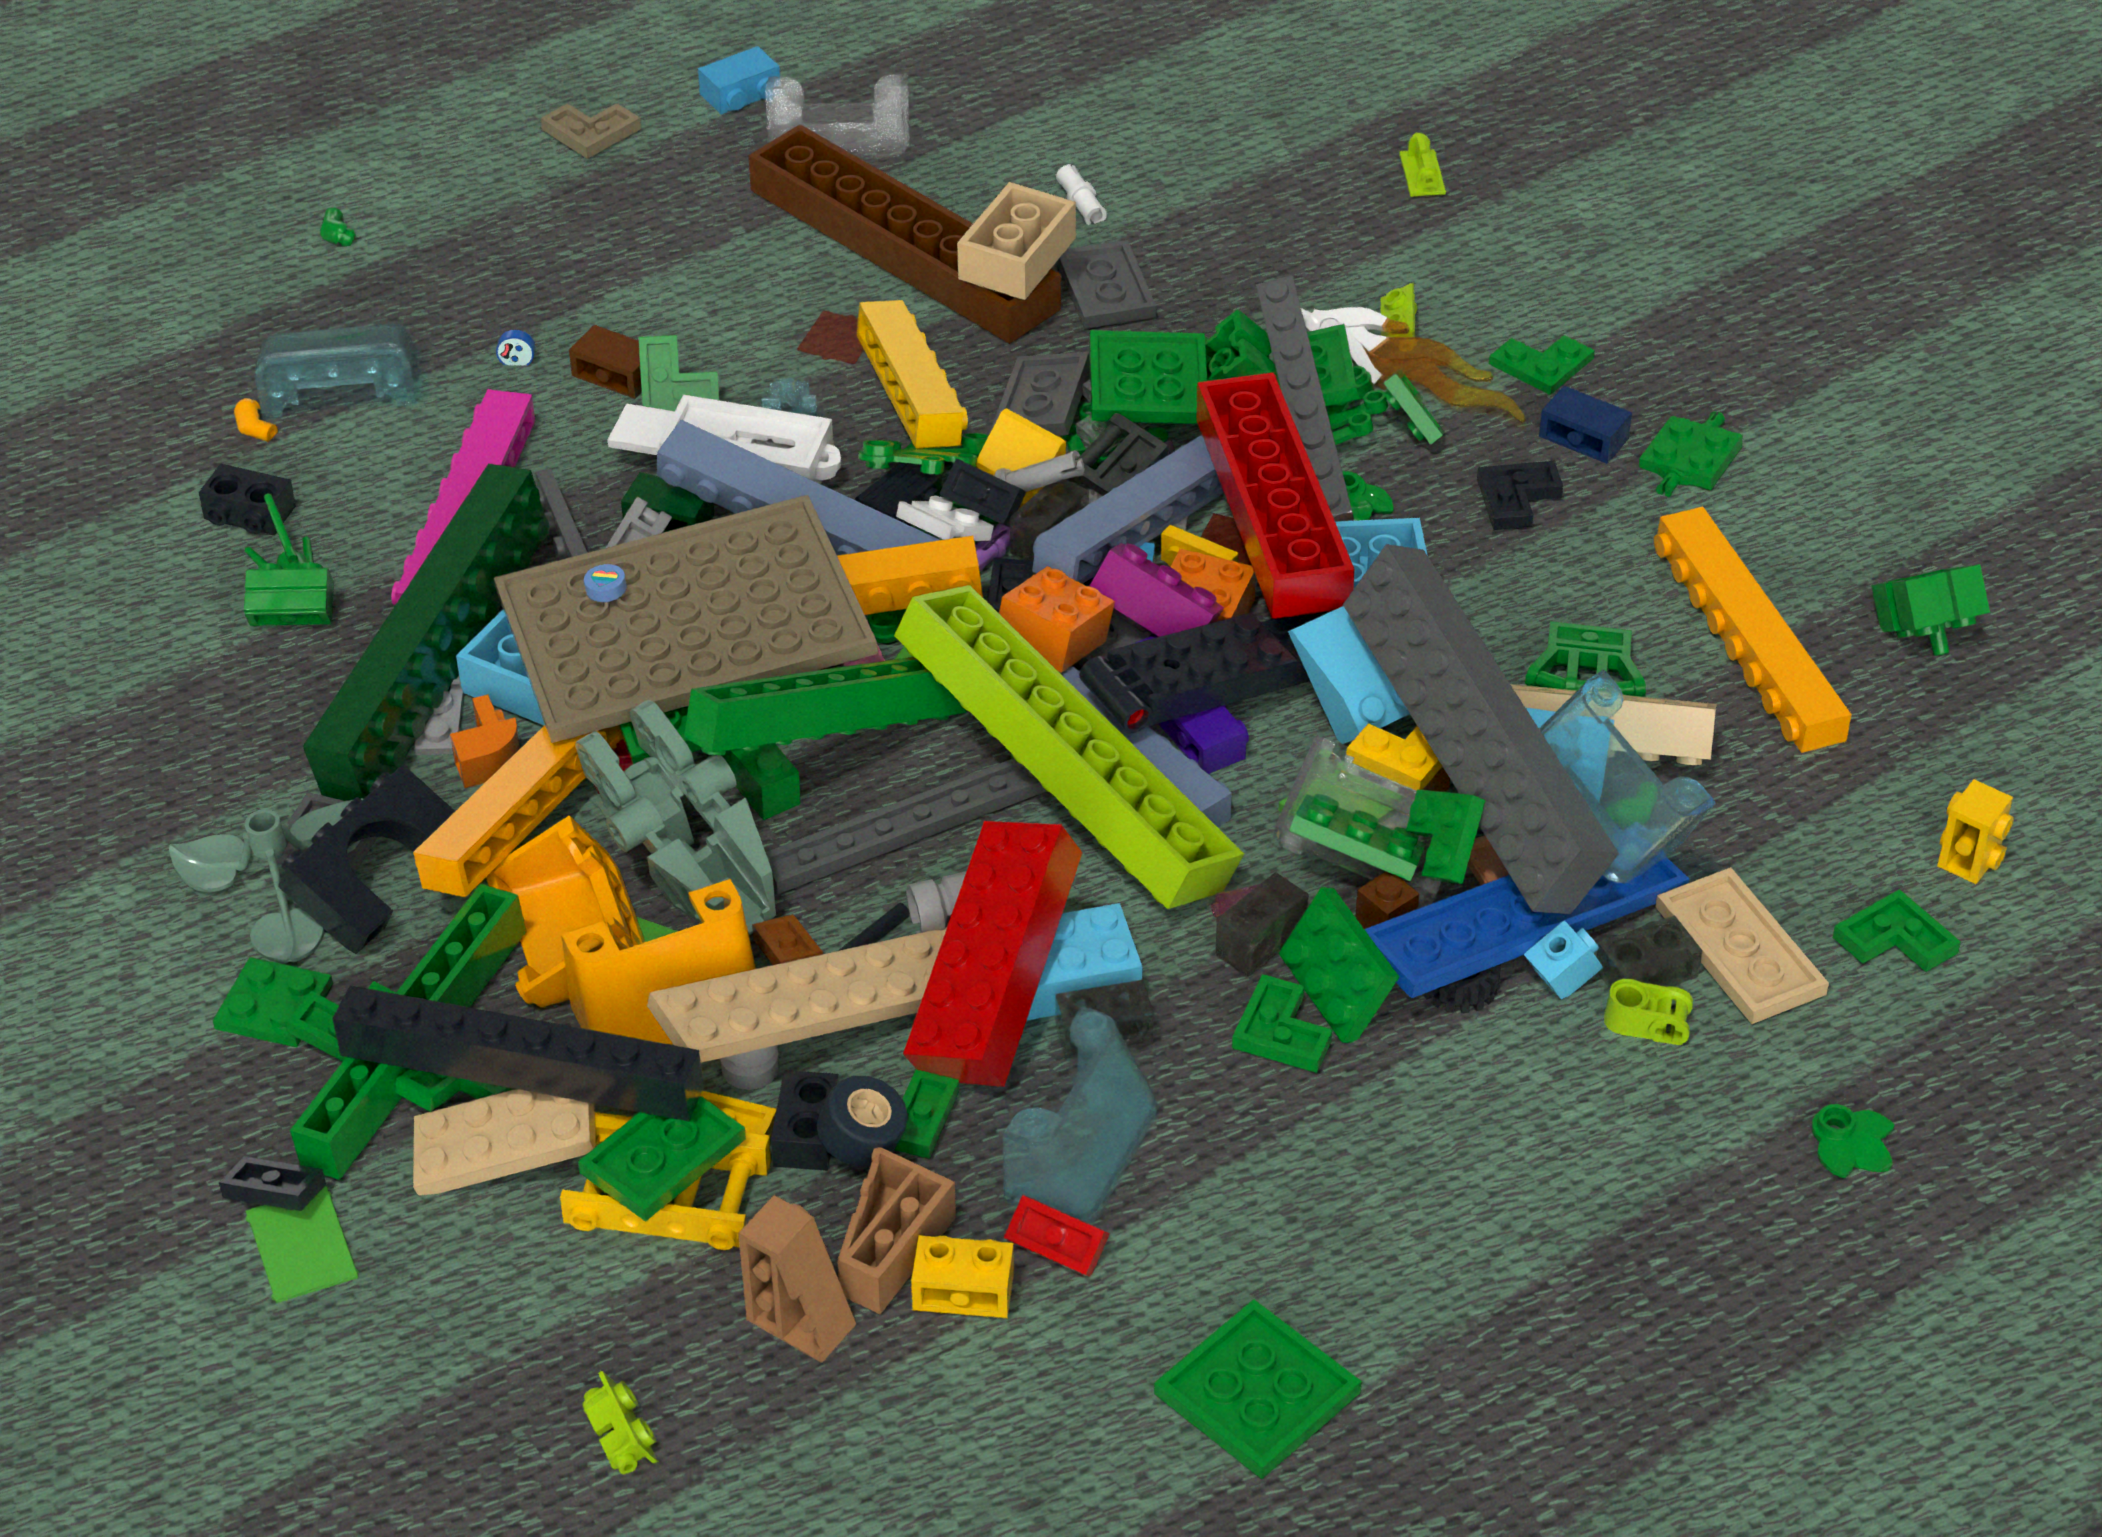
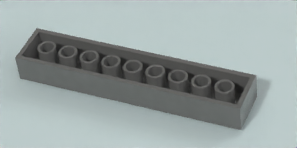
[1343,544,1619,914]

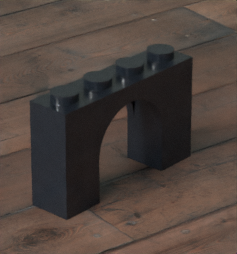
[278,764,455,954]

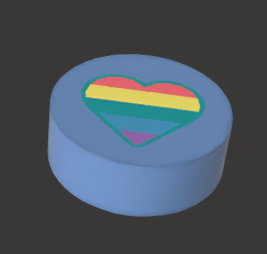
[584,564,627,602]

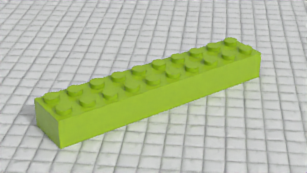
[894,585,1244,909]

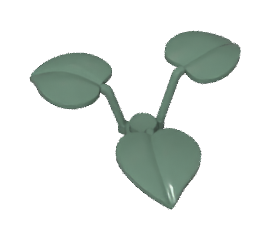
[169,798,363,963]

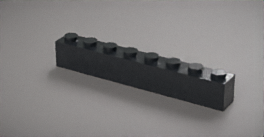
[332,985,704,1121]

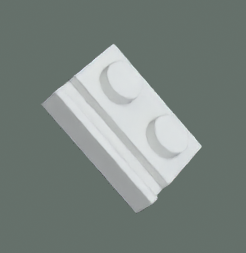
[896,496,994,541]

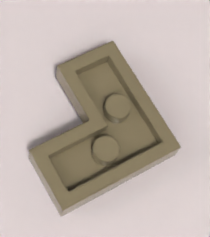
[541,103,641,159]

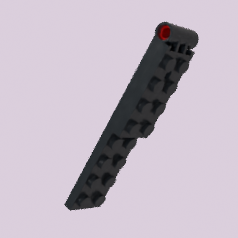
[1079,610,1334,733]

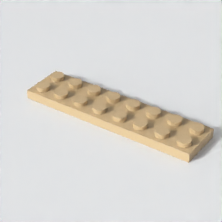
[647,927,947,1063]

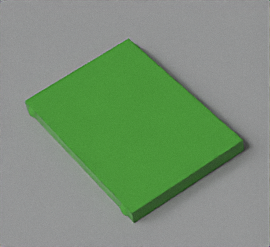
[246,1186,359,1303]

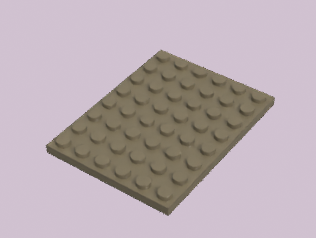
[494,495,878,743]

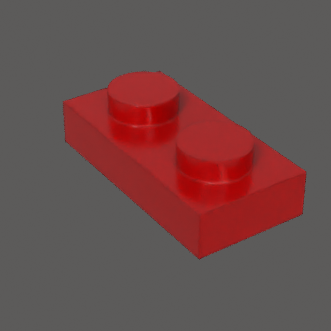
[1004,1194,1110,1277]

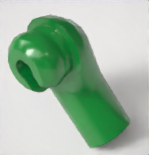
[320,207,356,247]

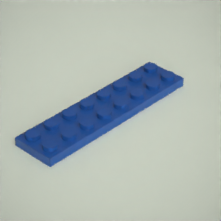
[1365,828,1690,999]

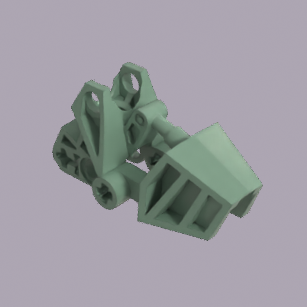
[575,699,776,935]

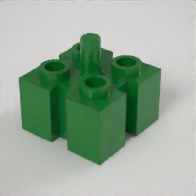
[1205,309,1277,381]
[1871,564,1990,656]

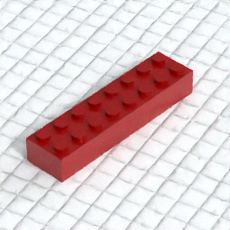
[1196,372,1355,619]

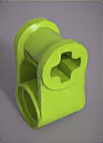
[1604,979,1693,1045]

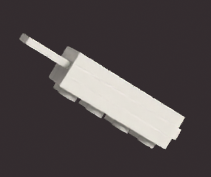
[608,395,841,484]

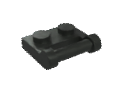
[1071,413,1169,496]

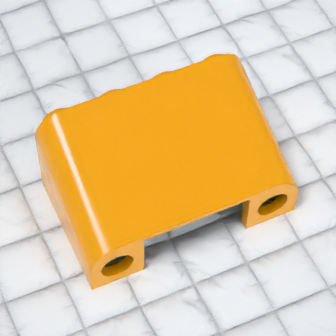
[561,879,756,1045]

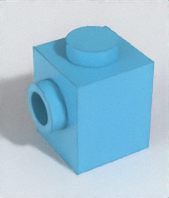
[1523,920,1603,999]

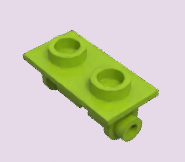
[1399,133,1446,196]
[1380,282,1418,355]
[583,1371,658,1474]

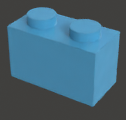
[698,46,781,114]

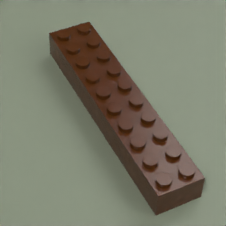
[748,124,1061,344]

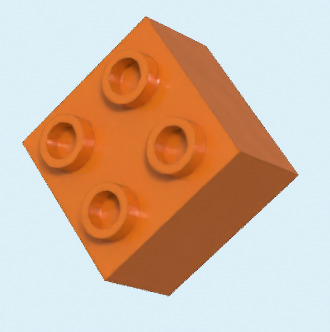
[1170,549,1256,622]
[999,566,1115,673]

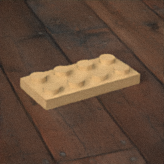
[1655,867,1829,1024]
[413,1089,596,1195]

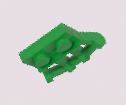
[1525,621,1646,697]

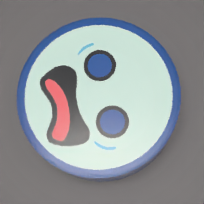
[496,330,535,365]

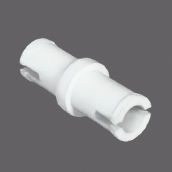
[1056,164,1107,225]

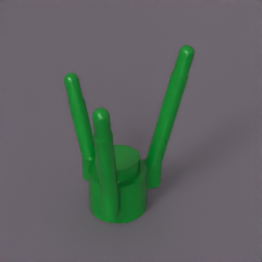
[245,493,313,569]

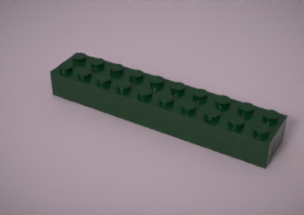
[303,463,549,801]

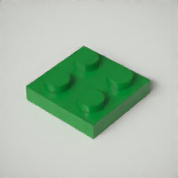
[212,957,333,1048]

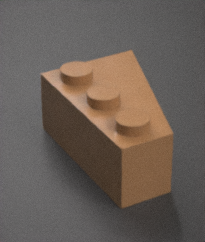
[838,1147,956,1315]
[738,1195,856,1363]

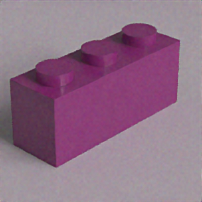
[1090,543,1225,637]

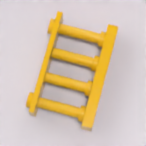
[560,1112,771,1250]

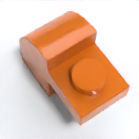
[450,694,520,788]

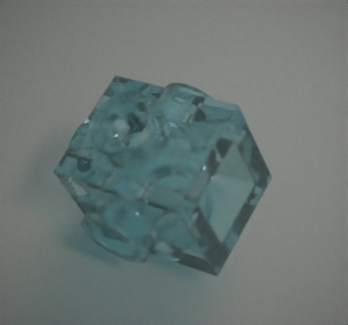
[761,378,817,416]

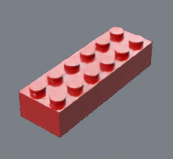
[903,821,1083,1087]

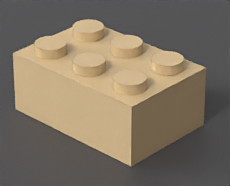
[957,182,1076,300]

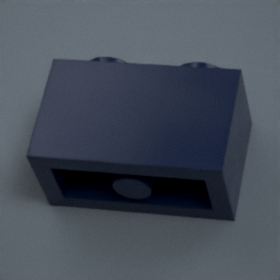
[1539,386,1632,464]

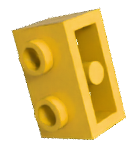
[1937,779,2014,884]
[911,1235,1014,1318]

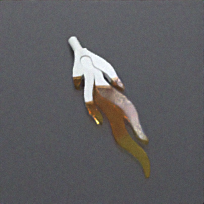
[1301,307,1525,423]

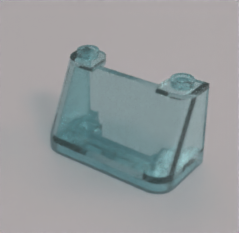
[255,324,416,419]
[1539,670,1716,883]
[1003,1006,1157,1224]

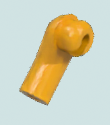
[234,398,278,442]

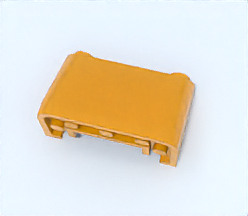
[486,815,645,1007]

